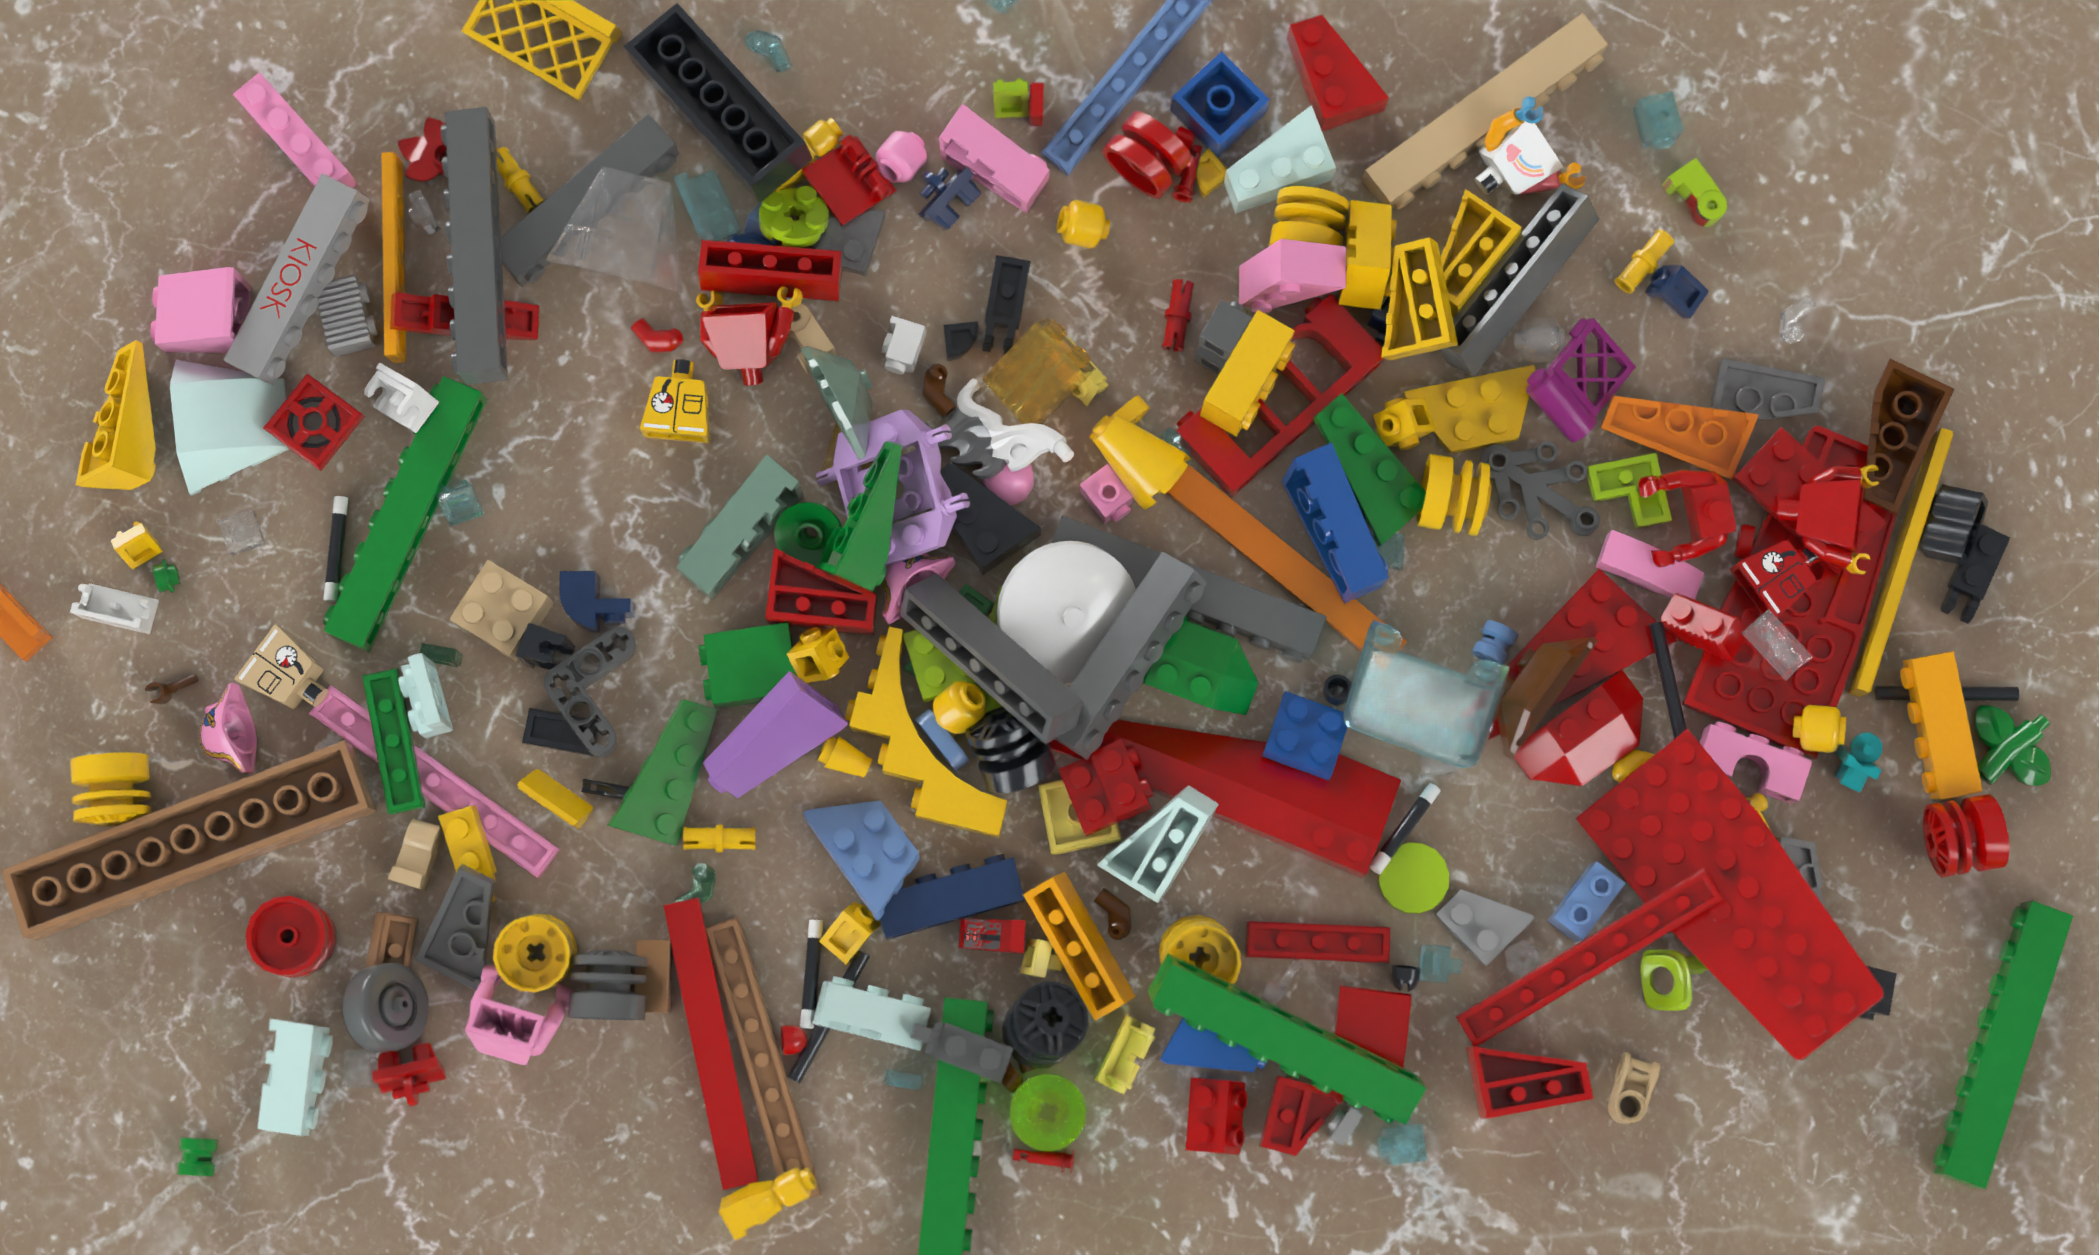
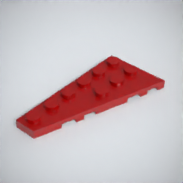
[1455,569,1677,745]

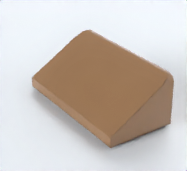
[365,912,418,968]
[634,940,673,1014]

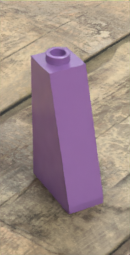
[703,671,849,798]

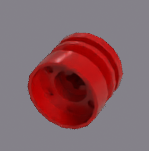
[1922,794,2010,878]

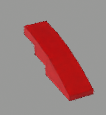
[390,292,539,340]

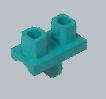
[1835,732,1883,792]

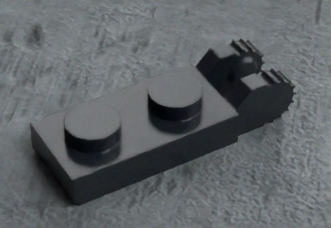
[982,255,1031,356]
[1940,524,2010,624]

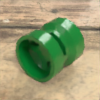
[177,1137,218,1176]

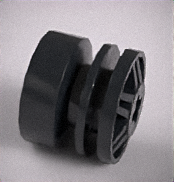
[965,706,1056,794]
[1002,981,1089,1069]

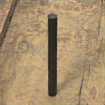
[1649,621,1687,739]
[1875,686,2019,701]
[787,950,870,1083]

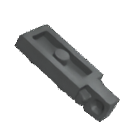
[910,1021,1014,1083]

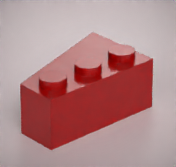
[1286,14,1389,131]
[765,548,878,636]
[1466,1046,1594,1119]

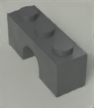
[1194,300,1252,375]

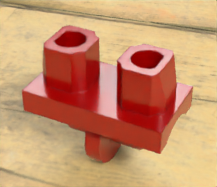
[372,1043,446,1107]

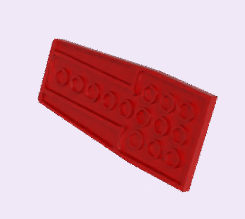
[1682,426,1898,760]
[1576,729,1884,1061]

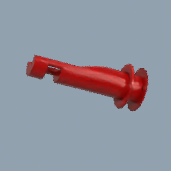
[1172,144,1203,203]
[1013,1148,1075,1173]

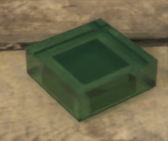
[419,643,463,668]

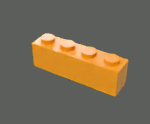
[1900,651,1983,800]
[1023,872,1136,1021]

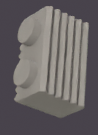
[318,274,379,357]

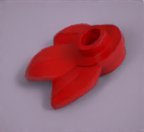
[398,117,447,182]

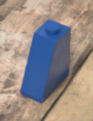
[1159,1017,1266,1072]

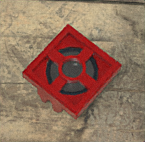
[263,373,365,471]

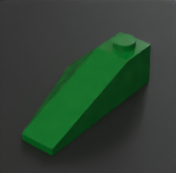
[816,441,902,591]

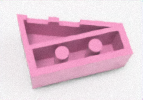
[939,104,1050,213]

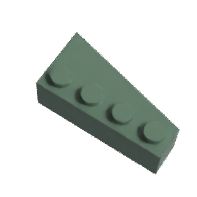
[676,454,804,600]

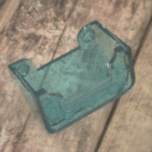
[1343,620,1510,768]

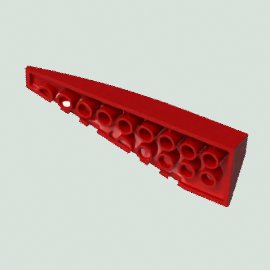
[1048,720,1401,878]

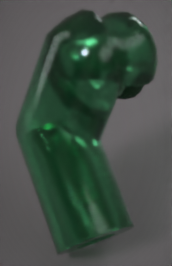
[675,863,716,904]

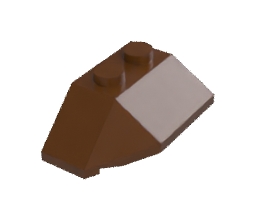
[1496,637,1598,759]

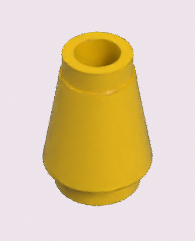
[817,735,873,778]

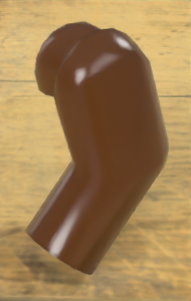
[922,364,956,418]
[1094,888,1132,940]

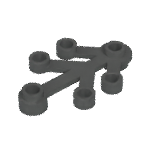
[1480,441,1600,540]

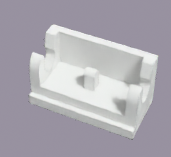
[364,363,439,433]
[70,583,159,634]

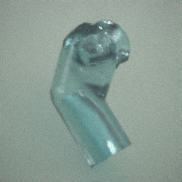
[745,30,792,72]

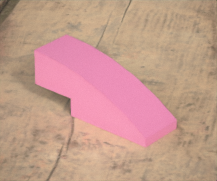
[1595,530,1704,600]

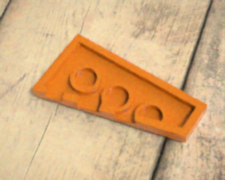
[1600,395,1759,480]

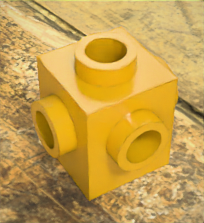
[1373,397,1436,451]
[787,627,849,683]

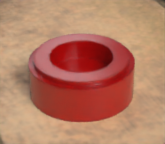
[1734,524,1756,559]

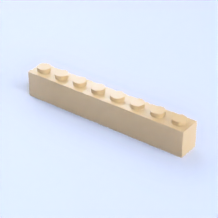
[1361,13,1608,210]

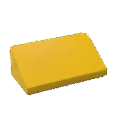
[517,769,594,829]

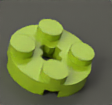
[759,186,829,248]

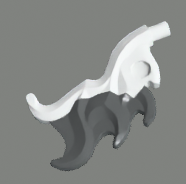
[925,379,1074,479]

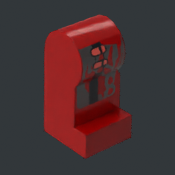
[958,919,1026,955]

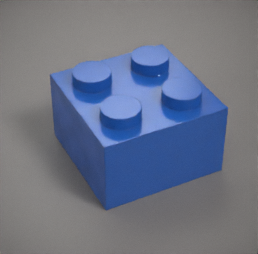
[1170,51,1270,158]

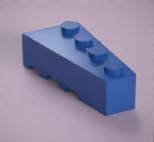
[1281,442,1389,604]

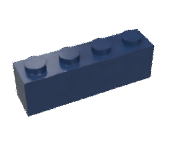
[880,854,1025,940]

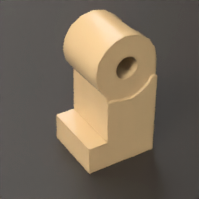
[789,303,836,375]
[388,819,442,891]

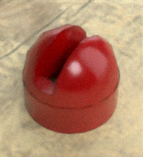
[781,1025,807,1055]

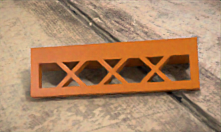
[0,582,53,662]

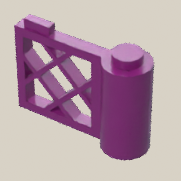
[1526,318,1636,442]

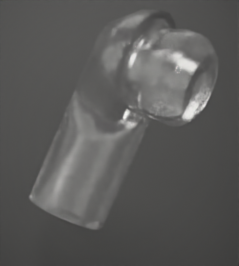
[1779,295,1816,343]

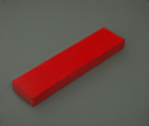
[1245,921,1390,964]

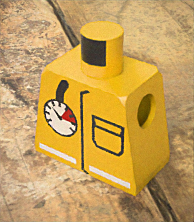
[640,359,711,444]

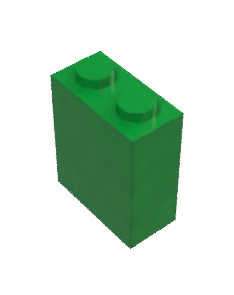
[698,622,797,709]

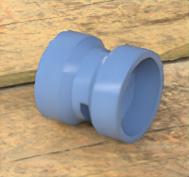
[1472,620,1518,667]

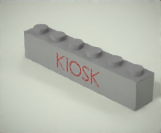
[223,173,370,385]

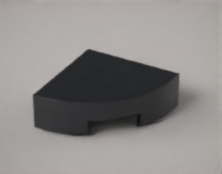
[943,321,978,361]

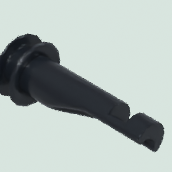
[581,779,634,800]

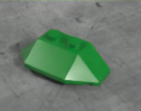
[1143,619,1259,715]

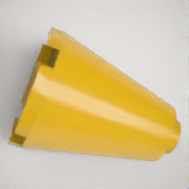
[1092,414,1191,510]

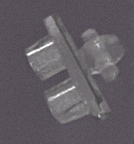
[1742,609,1813,681]

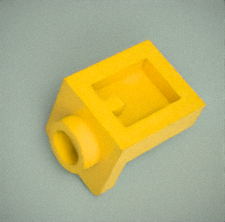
[819,901,881,964]

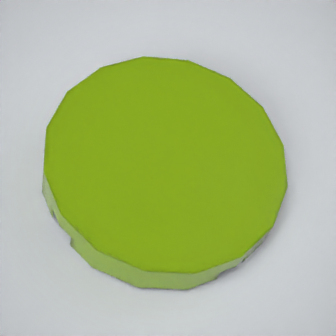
[1378,842,1450,914]

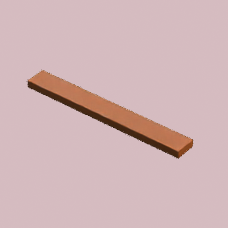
[1166,465,1408,670]

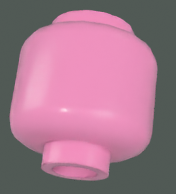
[876,131,927,183]

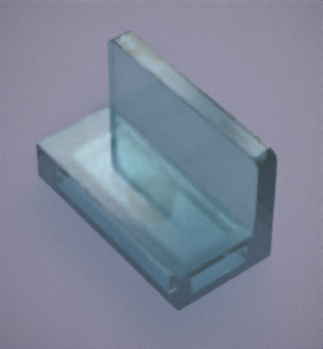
[673,170,741,241]

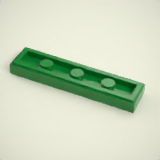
[362,668,426,815]

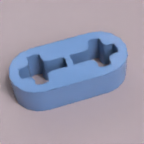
[914,708,970,772]

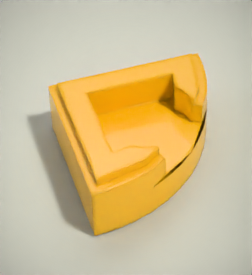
[1196,148,1227,198]

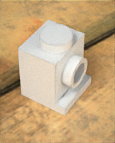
[882,316,926,374]

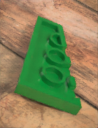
[1313,393,1426,546]
[607,699,718,846]

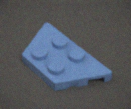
[803,800,920,921]

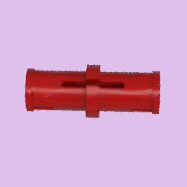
[1161,279,1194,352]

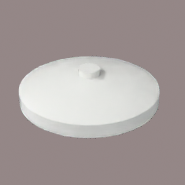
[997,541,1136,683]

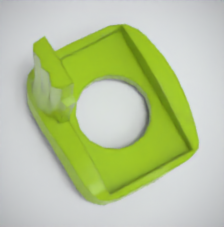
[1640,949,1708,1011]

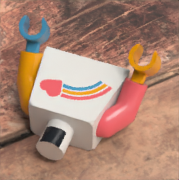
[1474,96,1586,195]

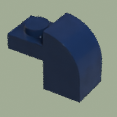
[559,571,635,632]

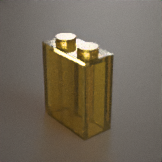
[982,318,1096,424]

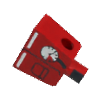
[1729,540,1821,624]

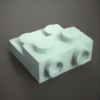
[398,653,454,739]

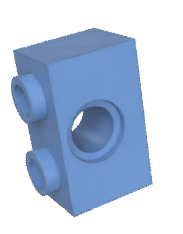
[1547,861,1625,943]

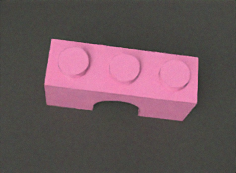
[1699,722,1813,804]

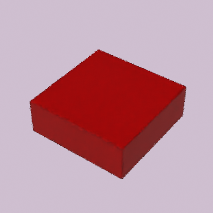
[1029,82,1044,127]

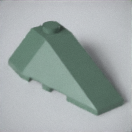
[801,346,873,460]

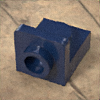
[1645,265,1709,318]

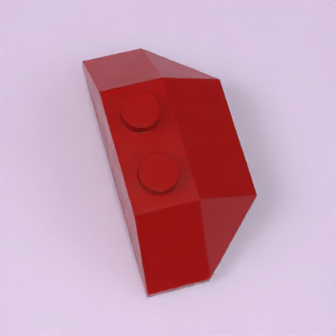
[1513,670,1644,787]

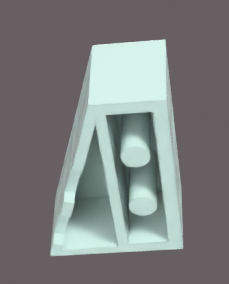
[1224,105,1336,214]
[1097,785,1219,903]
[812,976,931,1051]
[258,1019,333,1136]

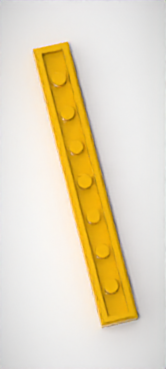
[1848,427,1954,697]

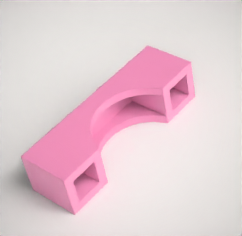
[233,72,357,188]

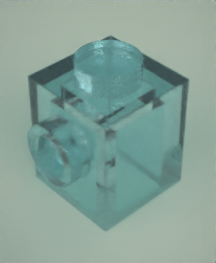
[1633,91,1683,149]
[1377,1124,1427,1165]

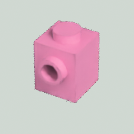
[1079,464,1133,524]

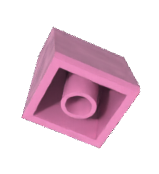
[150,267,251,353]

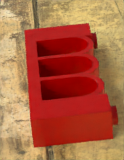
[1175,294,1385,498]

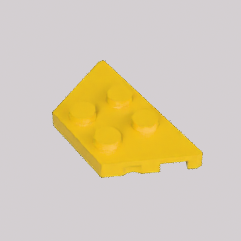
[1402,365,1535,455]

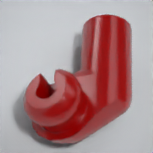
[631,318,683,353]

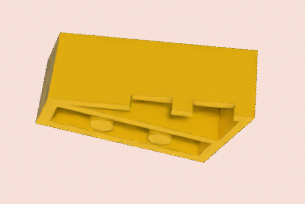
[1441,189,1522,318]
[1339,200,1397,310]

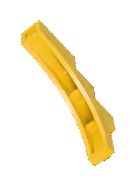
[845,626,1008,839]

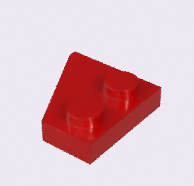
[1259,1076,1344,1156]

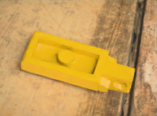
[438,804,497,902]

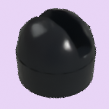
[1323,675,1352,706]
[1391,965,1421,992]

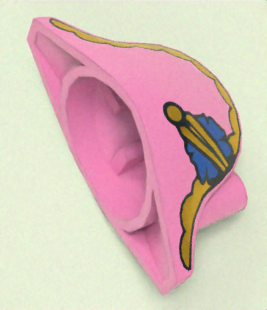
[881,553,956,624]
[199,683,257,774]

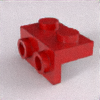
[1185,1078,1248,1155]

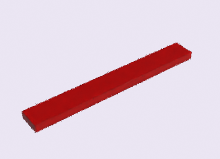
[1456,868,1724,1047]
[663,897,759,1190]

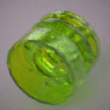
[1010,1074,1086,1151]

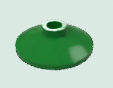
[774,502,842,568]

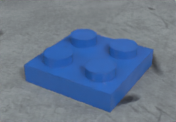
[1262,691,1351,781]

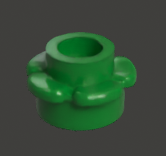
[152,559,181,593]

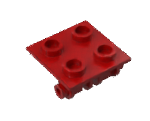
[802,134,897,226]

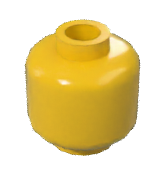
[1057,200,1110,249]
[933,681,986,734]
[1793,705,1847,753]

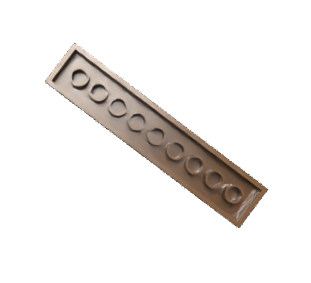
[1,740,377,940]

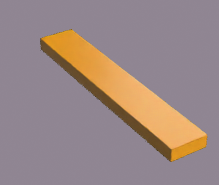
[381,152,406,364]

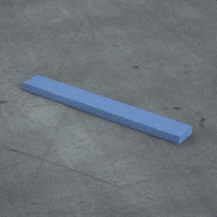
[1041,0,1213,176]

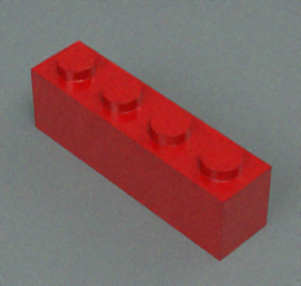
[698,240,842,302]

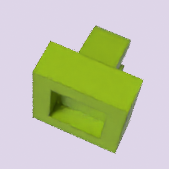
[993,78,1029,118]

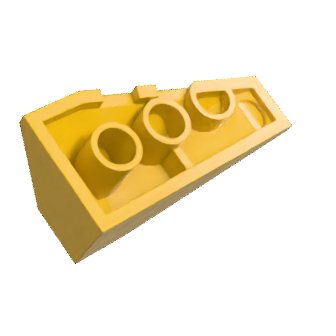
[76,340,156,490]

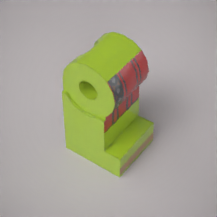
[1662,158,1727,227]

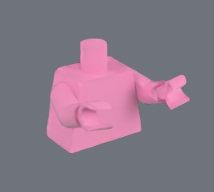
[465,965,574,1065]

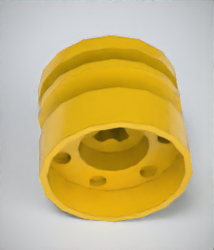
[1268,186,1349,247]
[1416,454,1491,536]
[70,752,152,826]
[493,913,578,993]
[1158,914,1241,985]

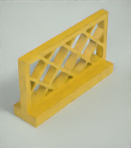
[461,0,623,101]

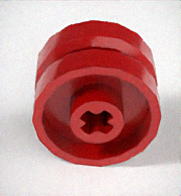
[1102,111,1192,199]
[246,896,336,978]

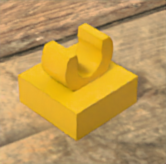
[111,521,163,570]

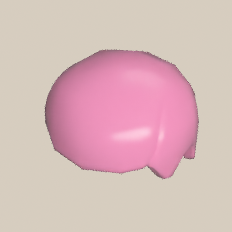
[981,463,1034,505]

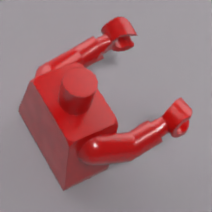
[1638,470,1736,567]

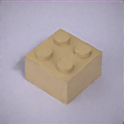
[449,560,554,662]

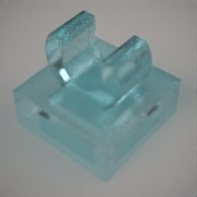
[437,480,484,526]
[1419,945,1463,983]

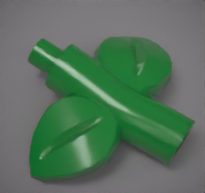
[1974,705,2051,786]

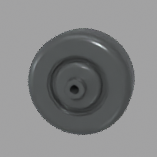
[343,963,429,1052]

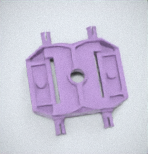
[816,409,970,567]

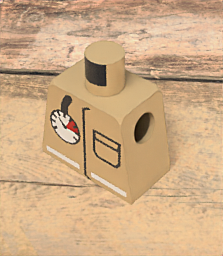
[234,625,328,709]

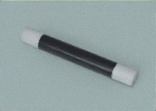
[323,496,348,602]
[1369,783,1441,874]
[800,920,823,1029]

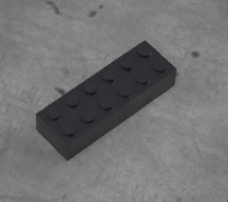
[624,3,813,203]

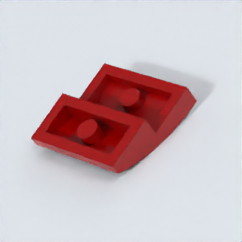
[1334,985,1412,1068]

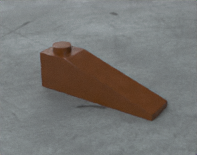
[1863,359,1954,514]

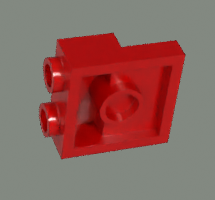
[1058,739,1154,836]

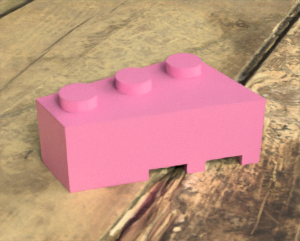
[1239,239,1346,313]

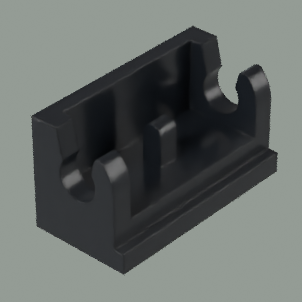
[516,623,576,670]

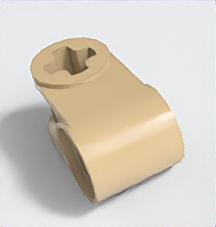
[1608,1052,1660,1124]

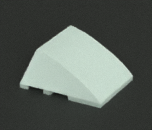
[170,359,291,496]

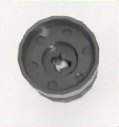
[568,950,648,1020]

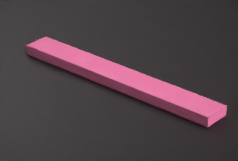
[309,685,560,878]

